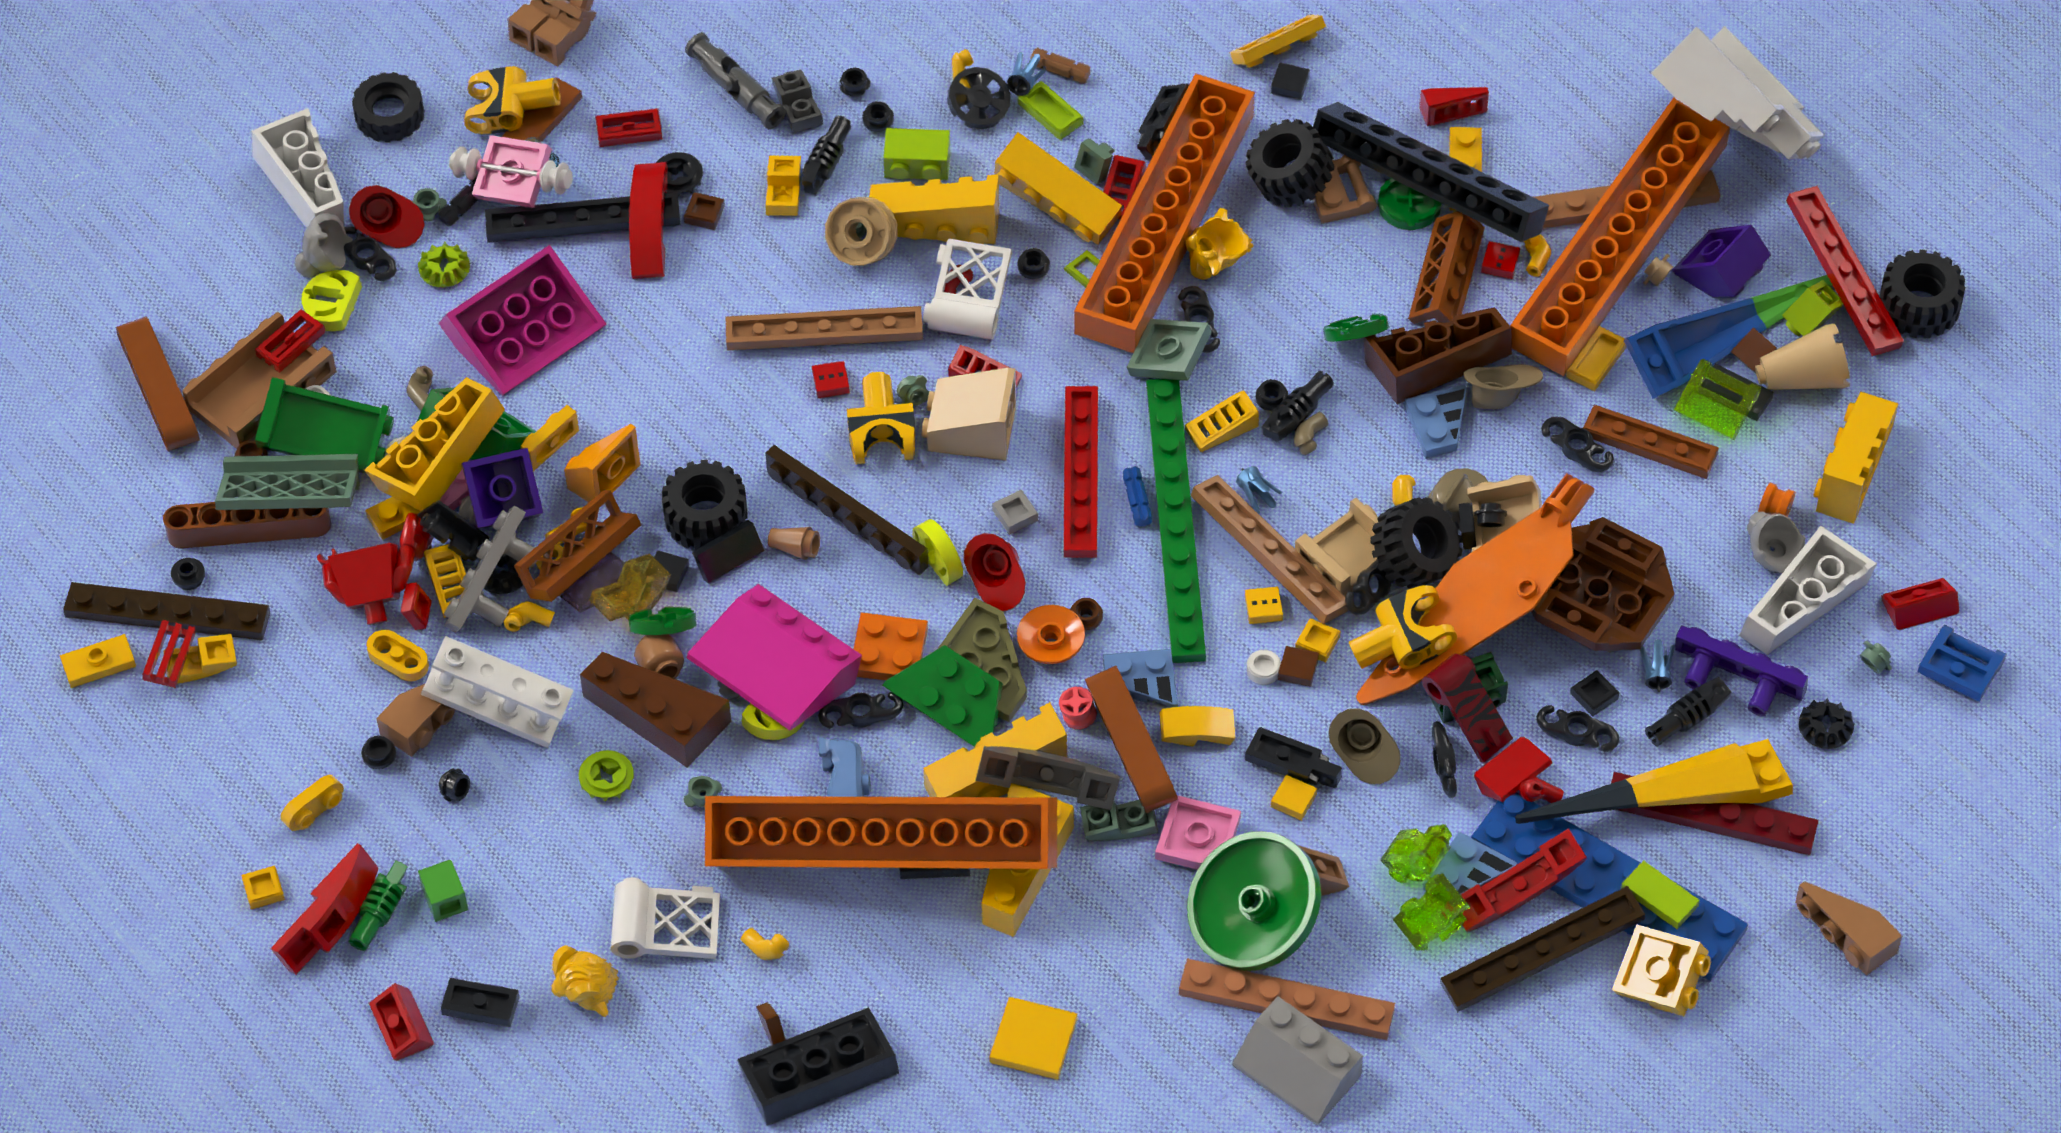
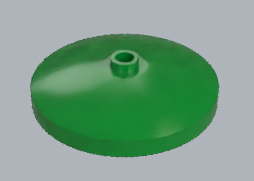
[1187,831,1321,971]

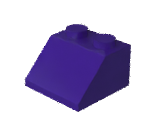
[1672,224,1771,298]
[461,448,544,529]

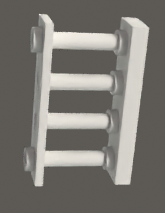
[421,636,574,748]

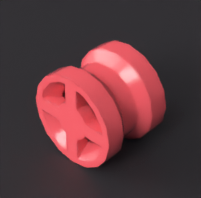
[1059,686,1097,730]

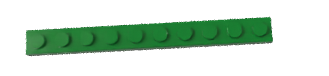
[1146,379,1206,663]

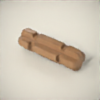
[1030,48,1091,83]

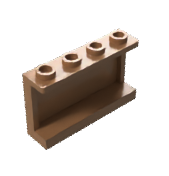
[182,312,336,449]

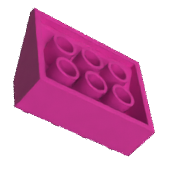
[438,245,606,396]
[686,584,862,731]

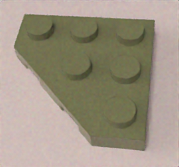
[938,598,1027,722]

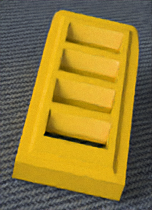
[1185,390,1259,452]
[424,544,466,618]

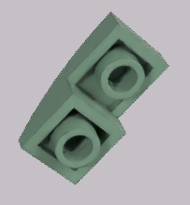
[1080,800,1158,841]

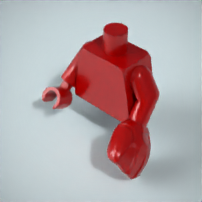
[317,513,433,625]

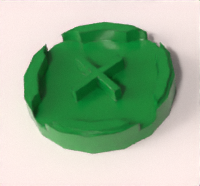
[1378,178,1442,230]
[1323,313,1389,342]
[629,606,697,635]

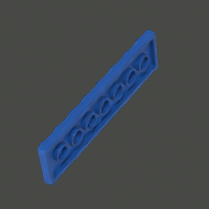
[1471,792,1748,981]

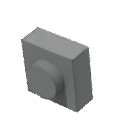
[992,490,1038,535]

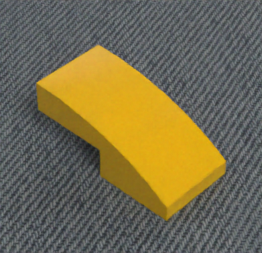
[765,155,801,216]
[163,634,237,684]
[1160,706,1235,747]

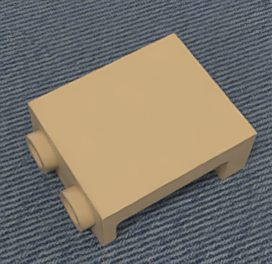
[1467,475,1542,552]
[1295,498,1378,597]

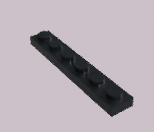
[485,192,681,243]

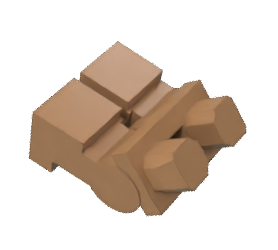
[508,0,597,67]

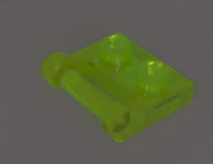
[1674,359,1762,440]

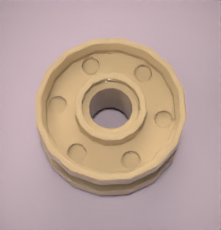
[825,197,898,266]

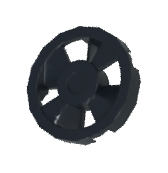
[947,67,1011,129]

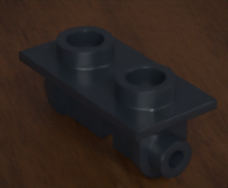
[417,500,489,562]

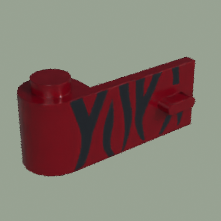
[1422,653,1513,762]

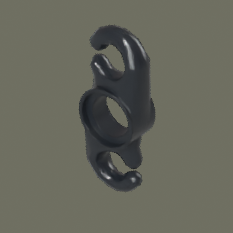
[344,226,397,281]
[1178,286,1221,353]
[1541,417,1614,472]
[1345,559,1395,615]
[818,692,904,729]
[1536,705,1619,752]
[1432,721,1457,798]

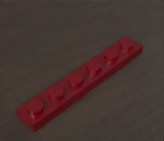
[1611,772,1819,856]

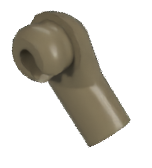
[406,366,433,411]
[1294,412,1328,455]

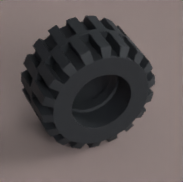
[1245,119,1334,207]
[1879,249,1965,338]
[662,460,748,551]
[1370,497,1463,589]

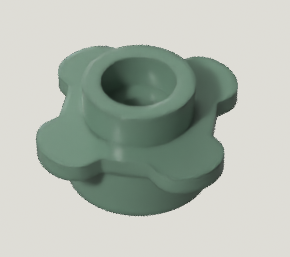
[412,188,447,221]
[897,375,929,406]
[1859,641,1892,674]
[684,776,722,809]

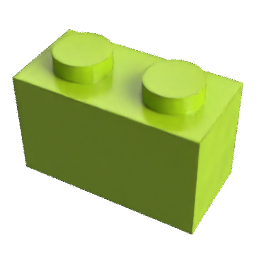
[883,128,951,180]

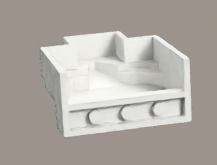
[1651,26,1824,160]

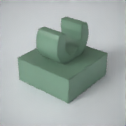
[1074,138,1115,184]

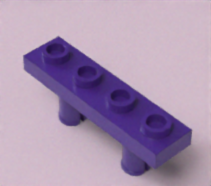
[1675,625,1808,717]

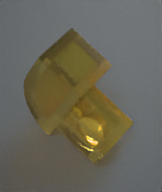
[589,553,671,621]

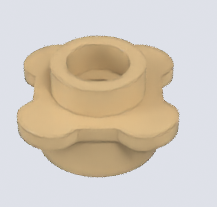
[1643,254,1673,286]

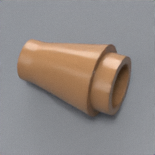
[768,527,820,560]

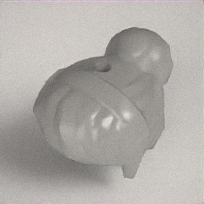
[295,213,353,278]
[1747,511,1806,573]

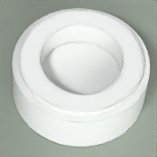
[1247,650,1281,685]

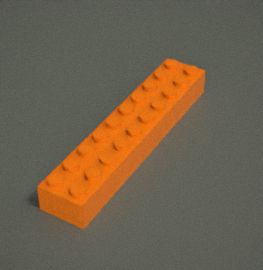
[1074,73,1255,353]
[1510,97,1730,377]
[705,796,1057,869]

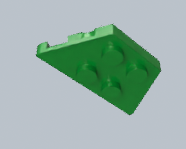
[882,645,1003,747]

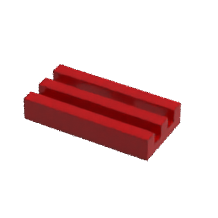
[595,108,663,147]
[255,309,326,373]
[142,620,195,688]

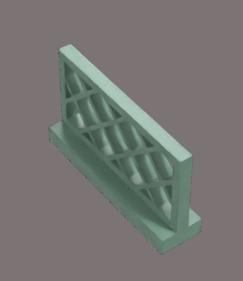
[215,454,360,510]

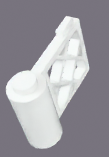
[923,238,1012,340]
[610,877,720,959]

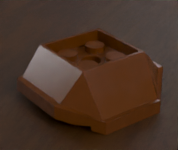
[1531,517,1675,653]

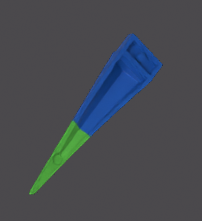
[1623,275,1832,399]

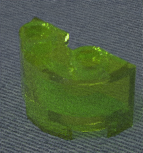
[1380,824,1452,883]
[1393,872,1470,950]

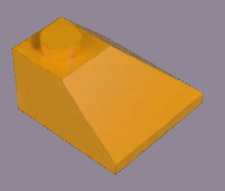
[564,423,640,503]

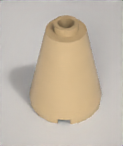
[1755,323,1850,390]

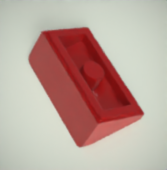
[1881,578,1959,630]
[1474,737,1553,802]
[369,983,434,1061]

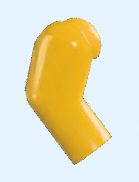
[951,49,974,89]
[1523,235,1552,277]
[1392,475,1416,506]
[504,601,555,632]

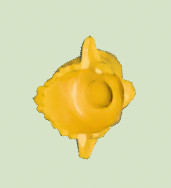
[1185,208,1254,280]
[551,945,619,1017]

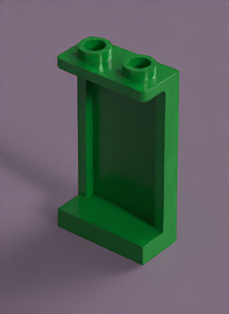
[255,377,394,474]

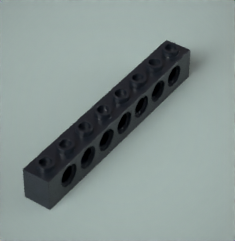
[1313,102,1549,242]

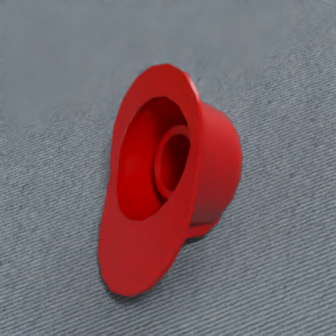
[349,185,424,248]
[964,533,1026,611]

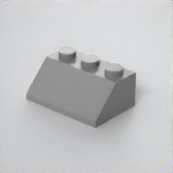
[1233,996,1363,1126]

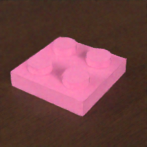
[1155,795,1241,870]

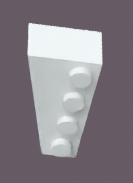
[252,108,344,228]
[1739,526,1877,655]

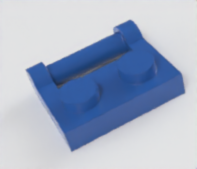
[1917,624,2007,702]

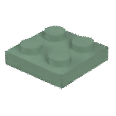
[1126,319,1212,381]

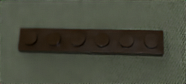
[765,445,928,575]
[63,582,271,640]
[1440,886,1645,1013]

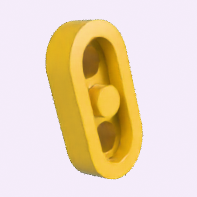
[366,630,429,681]
[280,775,344,831]

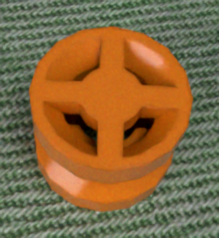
[1758,482,1796,517]

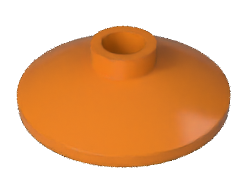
[1017,605,1085,664]

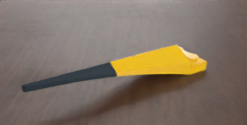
[1515,739,1793,824]

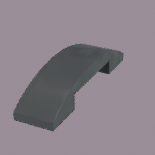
[975,746,1120,810]

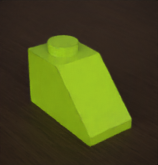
[1782,280,1843,336]

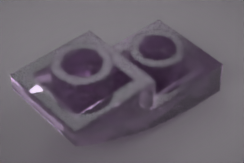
[559,552,634,613]

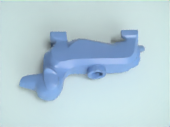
[819,737,871,797]

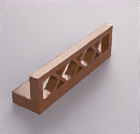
[1408,211,1485,324]
[514,489,641,602]

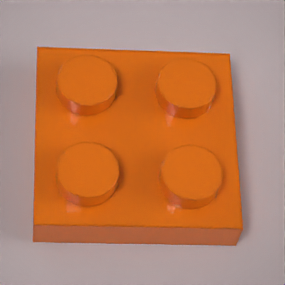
[853,612,928,681]

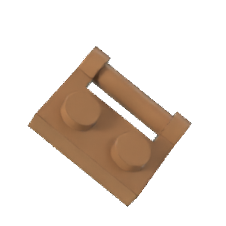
[1312,155,1377,224]

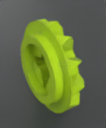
[418,242,470,288]
[578,750,634,802]

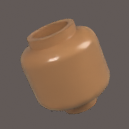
[634,634,684,679]

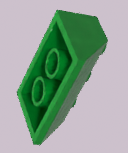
[417,387,536,460]

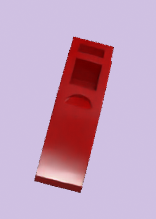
[270,843,379,975]

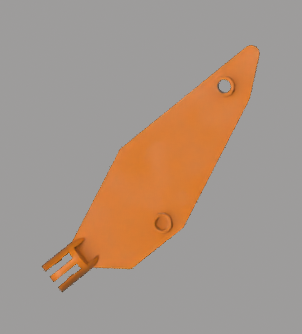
[1356,473,1595,705]

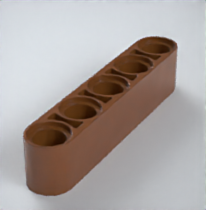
[115,316,200,452]
[163,495,332,548]
[1085,666,1178,813]

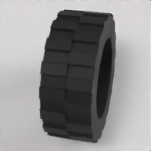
[352,72,424,142]

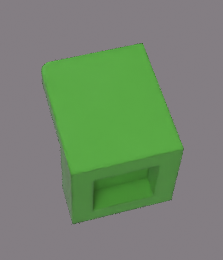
[418,860,468,922]

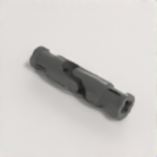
[685,33,786,130]

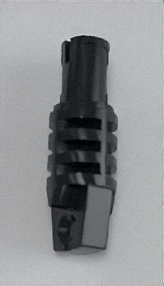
[802,116,852,194]
[1262,371,1334,442]
[1645,677,1731,747]

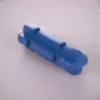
[1123,466,1152,527]

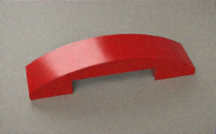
[629,162,668,279]
[1449,828,1587,932]

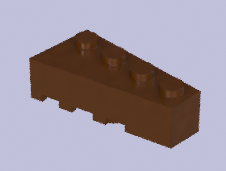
[1364,307,1512,404]
[580,652,731,768]

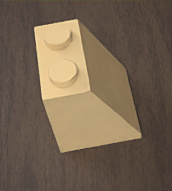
[922,368,1016,461]

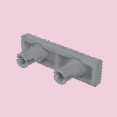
[444,506,537,633]

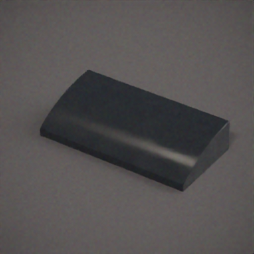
[737,1007,899,1126]

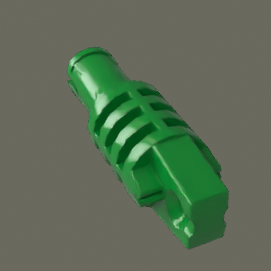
[348,860,408,951]

